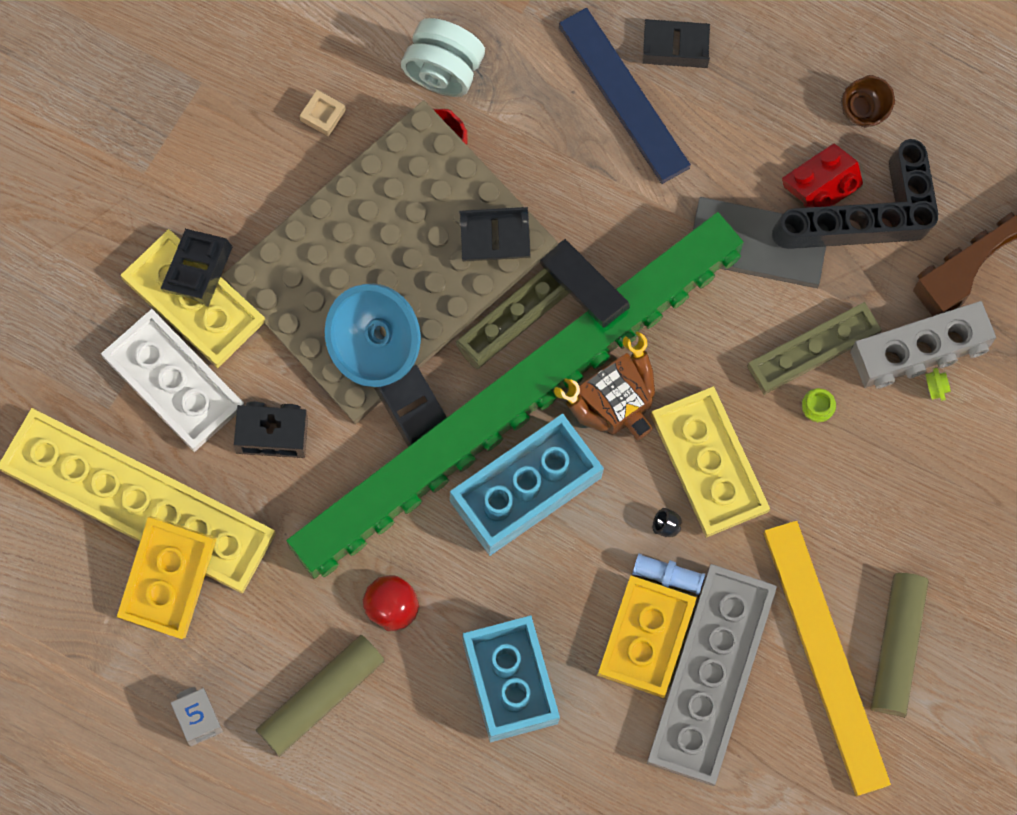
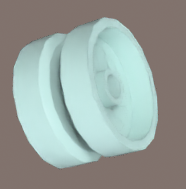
[401,18,485,97]

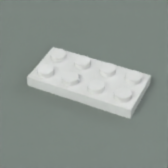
[101,309,245,452]

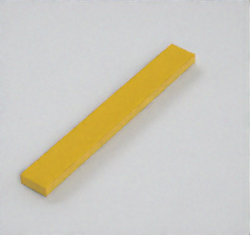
[763,521,891,797]

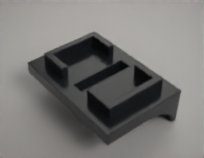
[642,19,710,68]
[459,207,531,262]
[160,228,233,307]
[374,364,447,447]

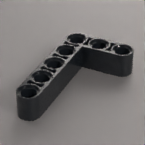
[772,139,939,249]

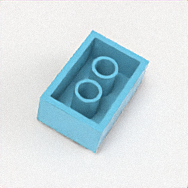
[462,615,560,742]

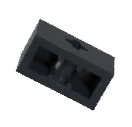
[234,401,308,458]

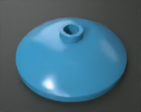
[325,283,421,387]

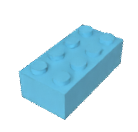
[450,414,604,556]

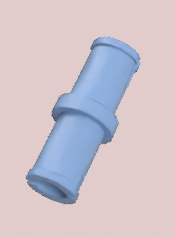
[632,553,705,595]

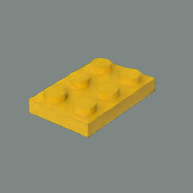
[117,516,217,639]
[597,575,697,698]

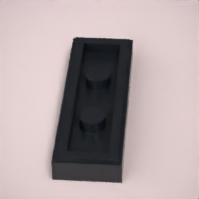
[540,239,630,328]

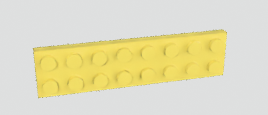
[0,408,276,594]

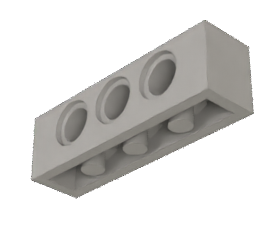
[850,301,997,389]

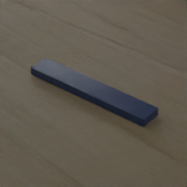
[559,8,691,184]

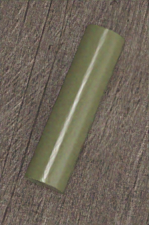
[456,268,569,369]
[870,573,929,718]
[255,635,384,757]

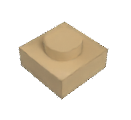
[300,90,346,137]

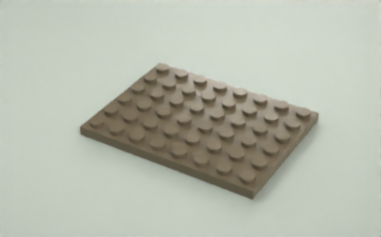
[222,100,558,424]

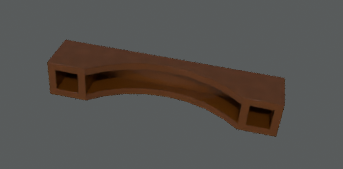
[913,212,1017,316]

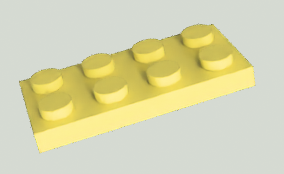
[121,229,265,368]
[651,386,770,538]

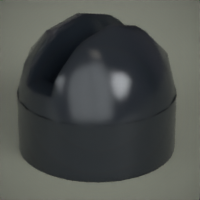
[652,508,682,537]

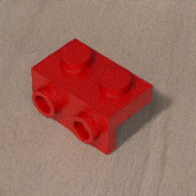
[782,143,863,208]

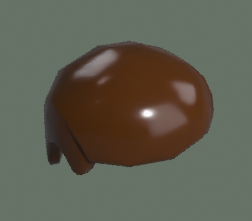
[841,75,895,128]

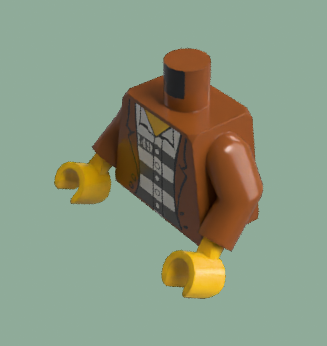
[554,331,655,440]

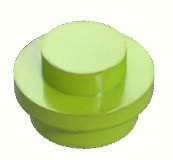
[925,367,951,401]
[802,388,836,422]

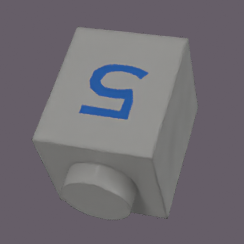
[171,687,223,747]

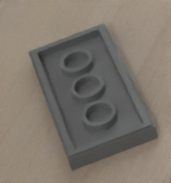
[693,197,829,289]

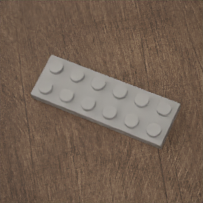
[646,564,777,786]

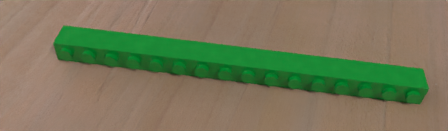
[286,212,744,579]

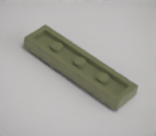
[747,302,882,395]

